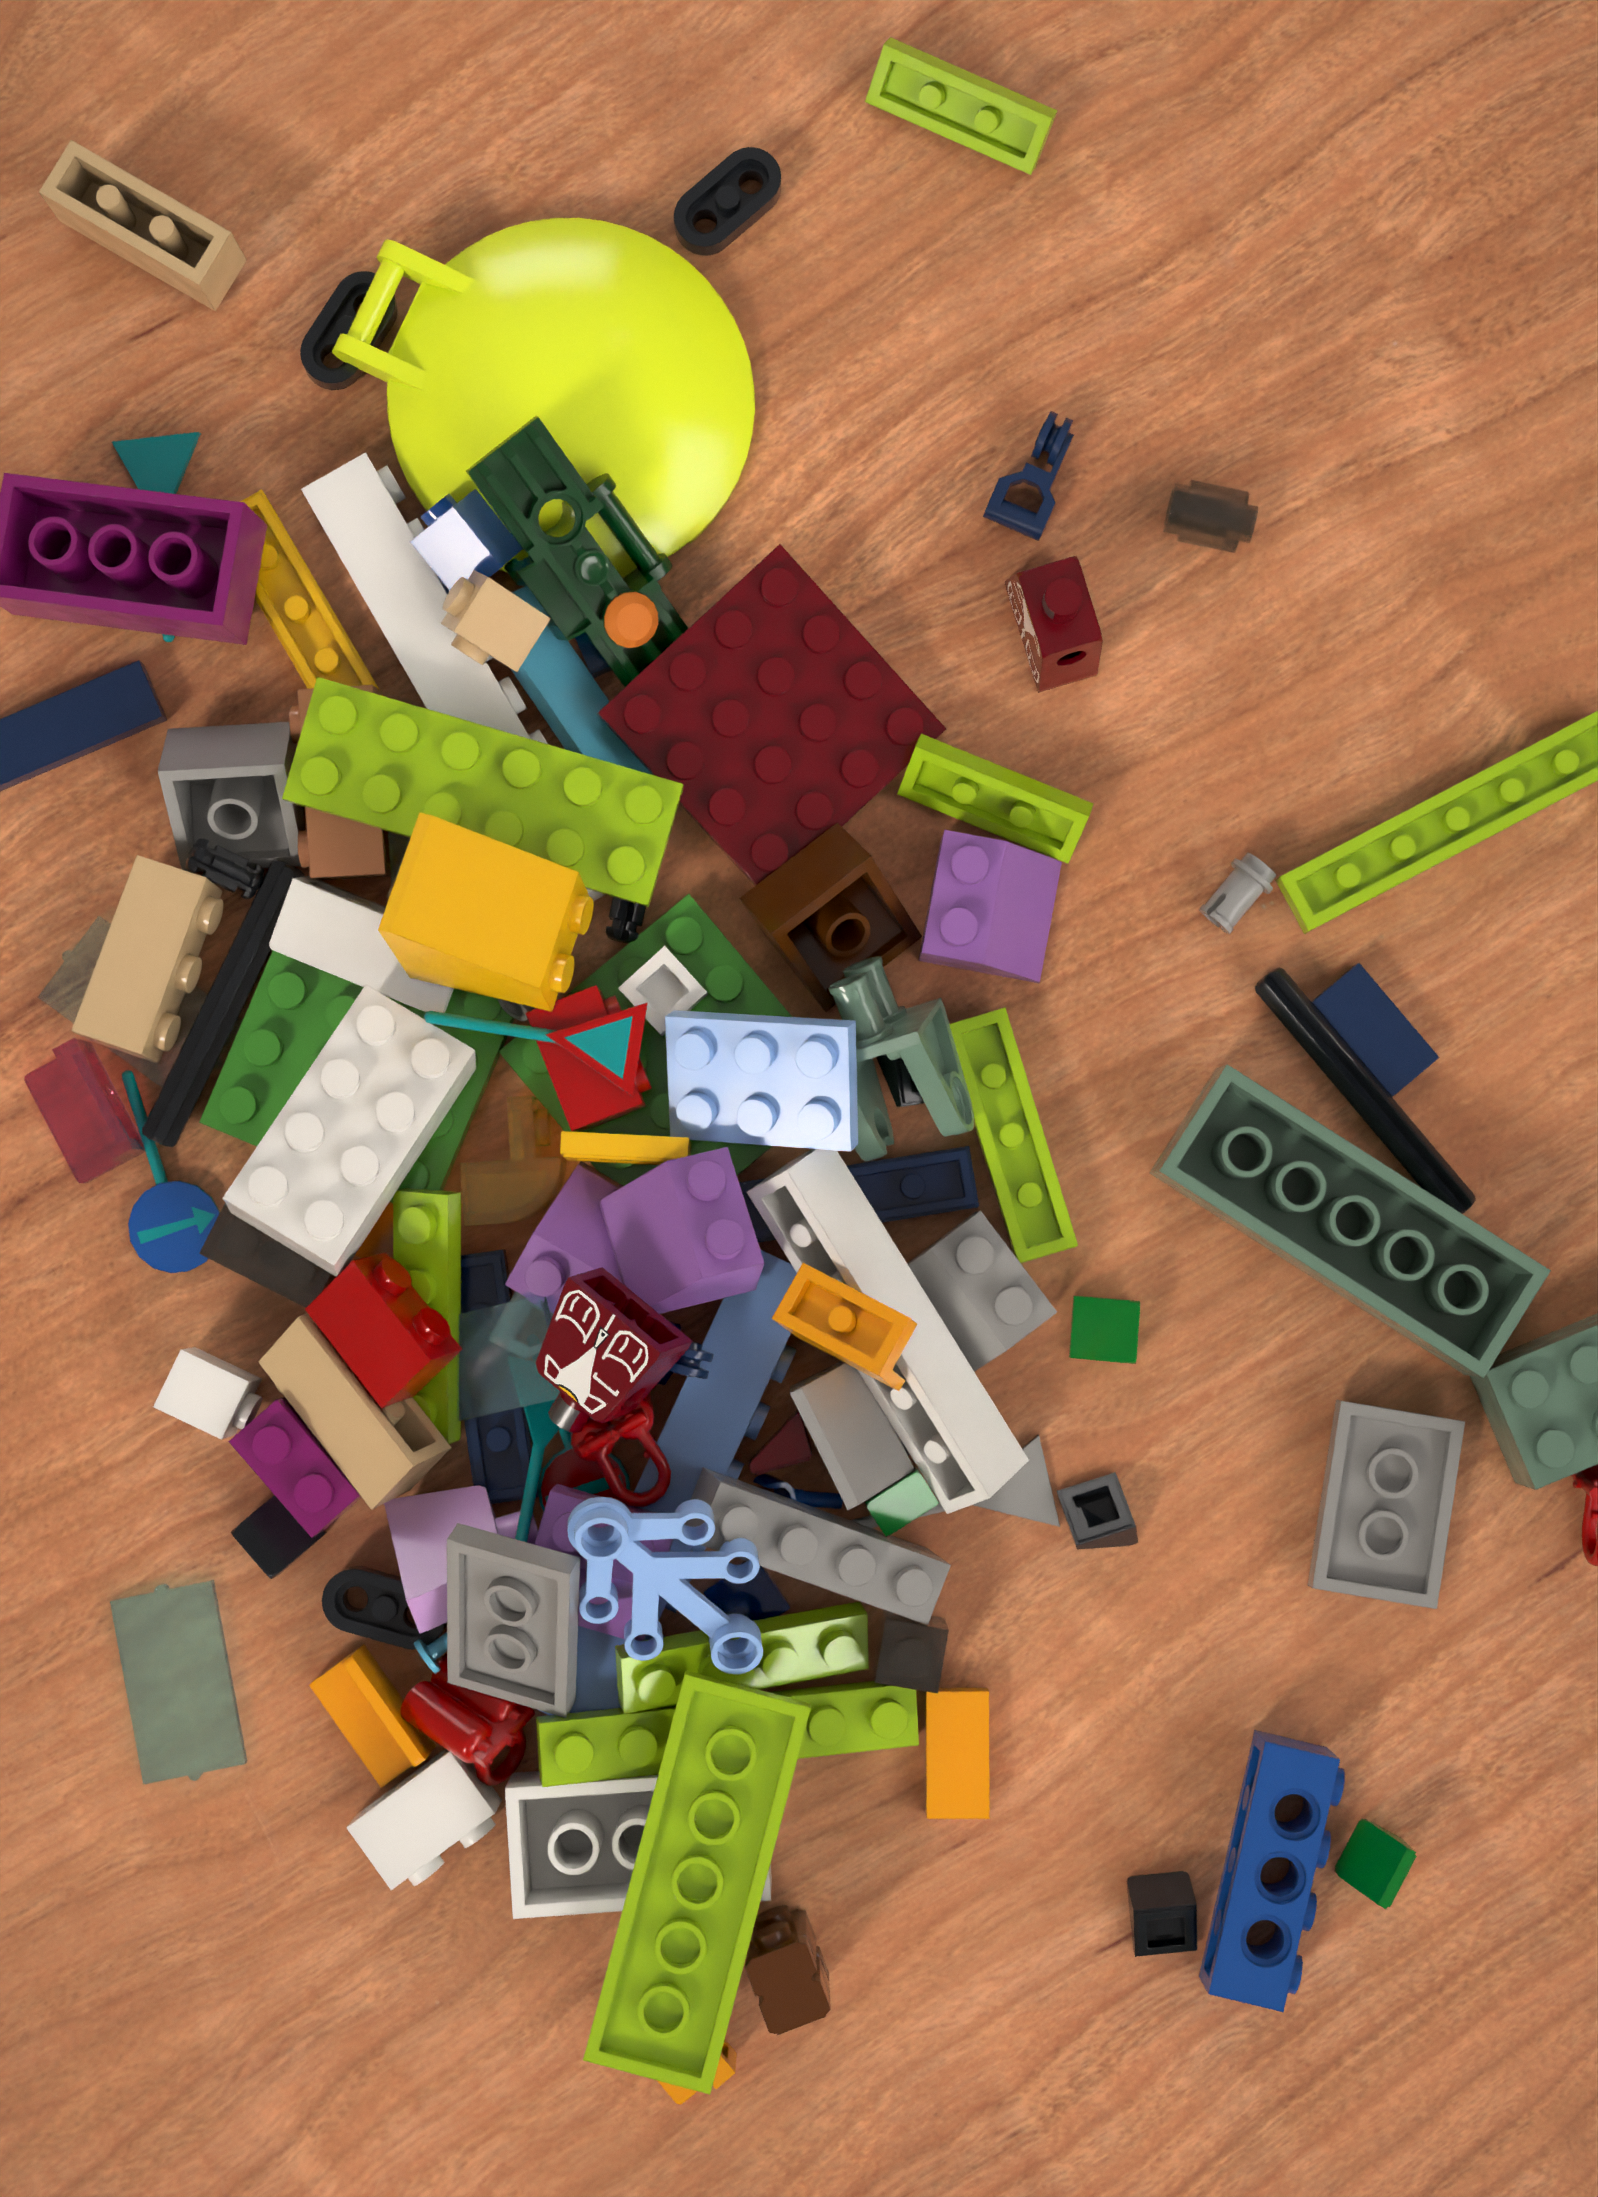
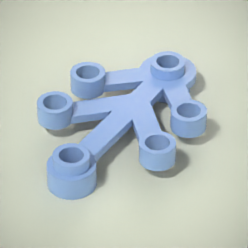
[567,1497,763,1674]

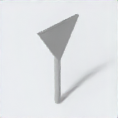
[851,1435,1060,1528]

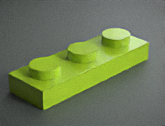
[865,37,1058,175]
[897,734,1094,864]

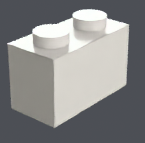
[346,1749,502,1890]

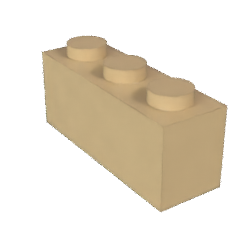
[39,140,247,311]
[71,855,224,1064]
[259,1313,452,1510]

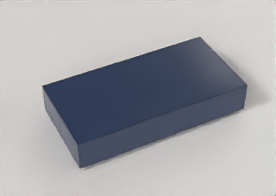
[1311,963,1440,1097]

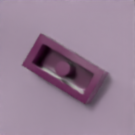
[228,1397,362,1538]

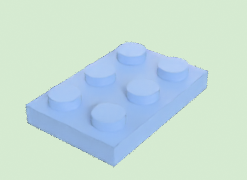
[665,1010,858,1152]

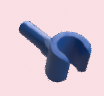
[753,1474,843,1509]

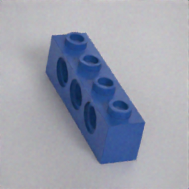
[1199,1730,1345,2012]

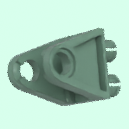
[828,956,974,1162]

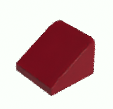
[749,1409,812,1476]

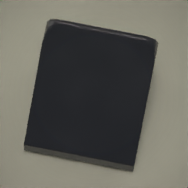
[231,1495,327,1579]
[1127,1871,1197,1957]

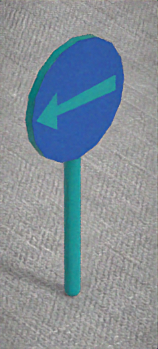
[122,1070,223,1273]

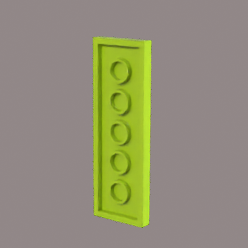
[282,677,684,907]
[583,1670,811,2095]

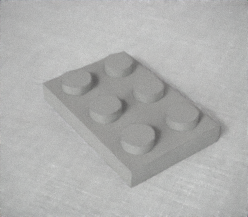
[1308,1400,1465,1609]
[447,1523,580,1718]

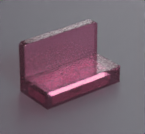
[24,1038,145,1183]

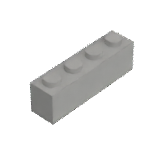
[684,1467,951,1625]

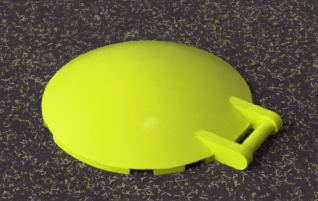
[332,218,755,578]

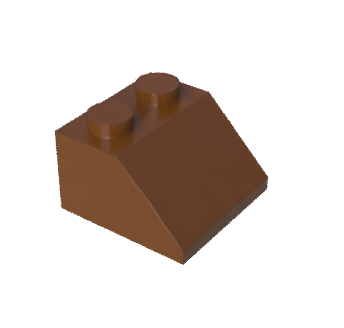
[739,823,922,1012]

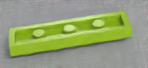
[949,1007,1078,1263]
[393,1188,461,1444]
[615,1601,869,1714]

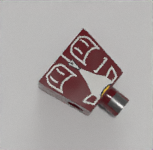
[1005,556,1103,693]
[536,1267,693,1433]

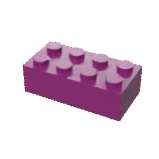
[0,473,267,645]

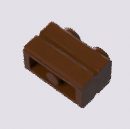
[745,1905,831,2035]

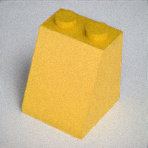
[378,812,594,1012]

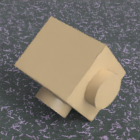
[441,570,551,672]

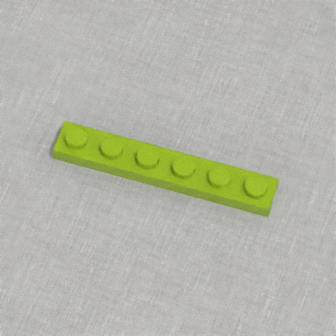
[1275,711,1598,934]
[536,1677,919,1787]

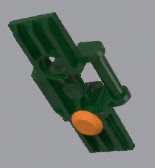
[466,416,688,688]

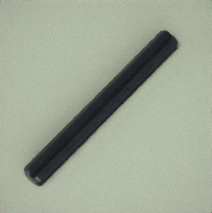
[142,860,305,1147]
[1255,967,1476,1214]

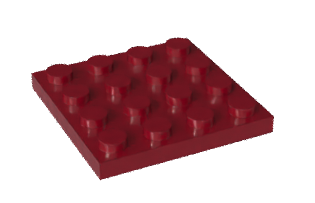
[597,544,946,886]

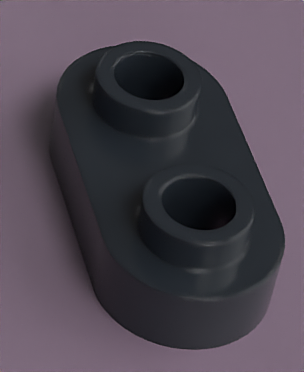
[674,147,781,256]
[300,271,398,390]
[322,1566,447,1650]

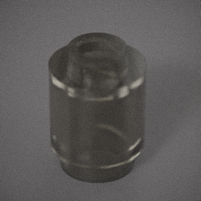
[1163,480,1258,553]

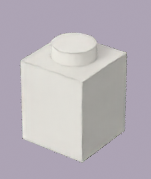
[153,1347,262,1440]

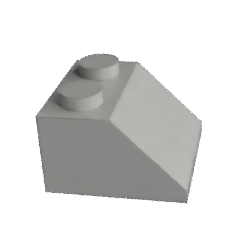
[158,722,305,872]
[907,1211,1057,1372]
[790,1361,915,1510]

